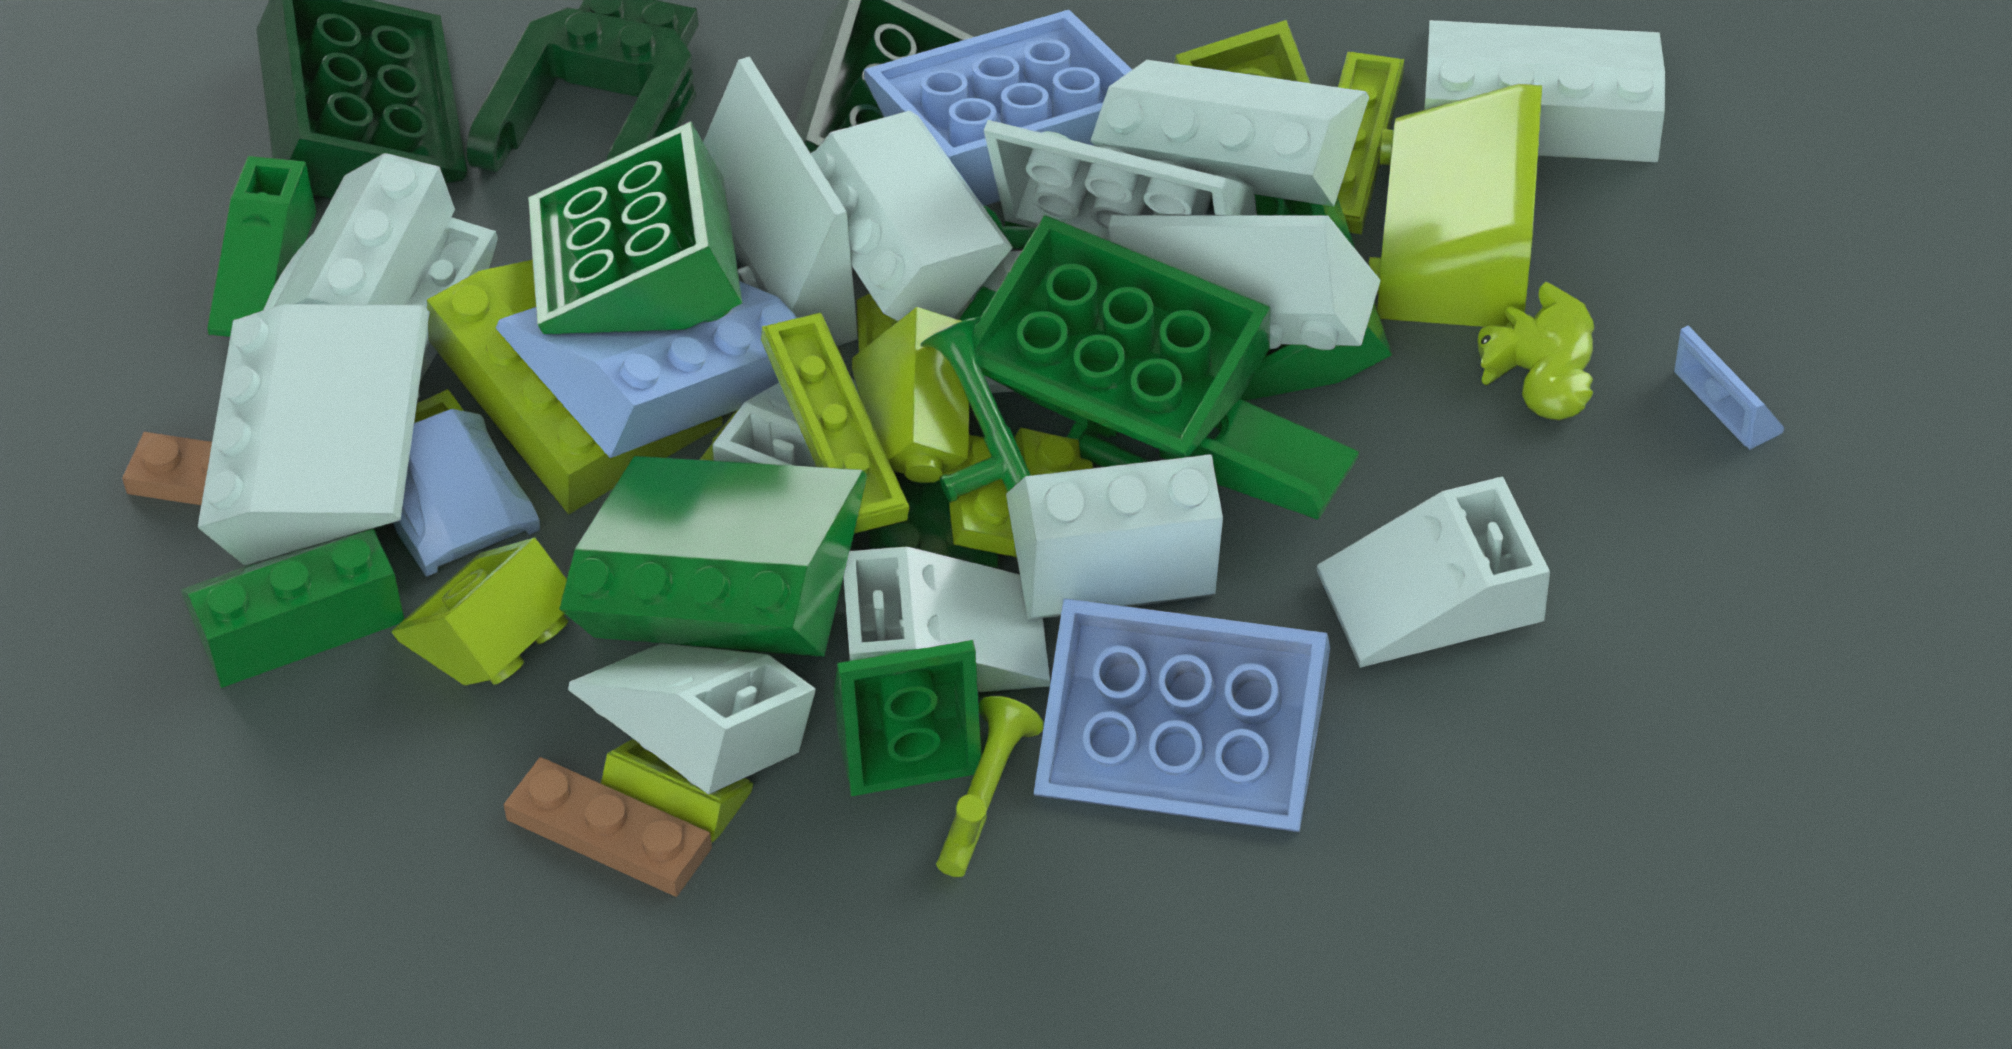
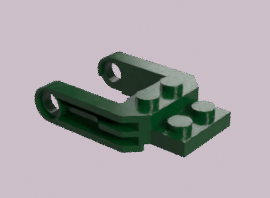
[467,0,699,172]

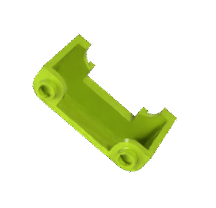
[1369,84,1542,327]

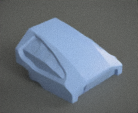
[393,409,540,577]

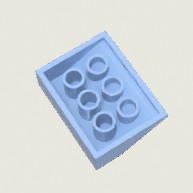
[864,10,1132,206]
[496,281,797,458]
[1033,598,1330,832]

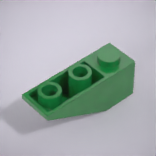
[207,156,317,337]

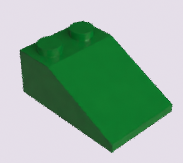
[834,640,981,796]

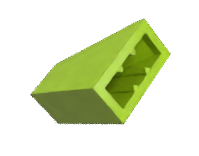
[852,307,969,483]

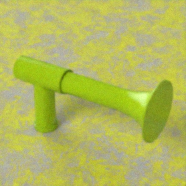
[936,696,1044,877]

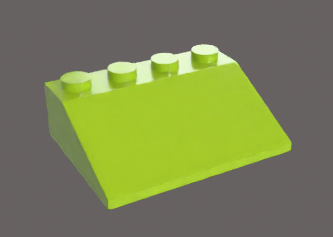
[427,260,723,515]

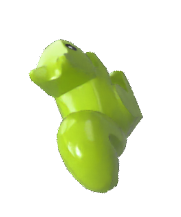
[1477,281,1595,420]

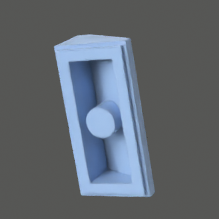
[1674,326,1784,450]

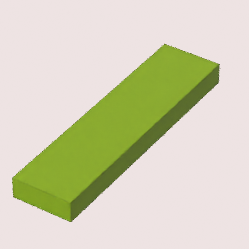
[1337,52,1404,235]
[761,313,909,533]

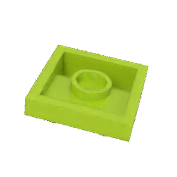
[947,428,1093,557]

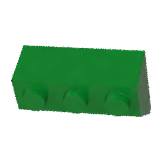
[180,528,405,688]

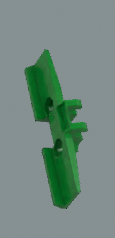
[959,286,1359,520]

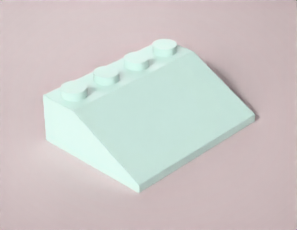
[1424,20,1665,162]
[703,56,858,347]
[984,120,1257,242]
[198,304,429,565]

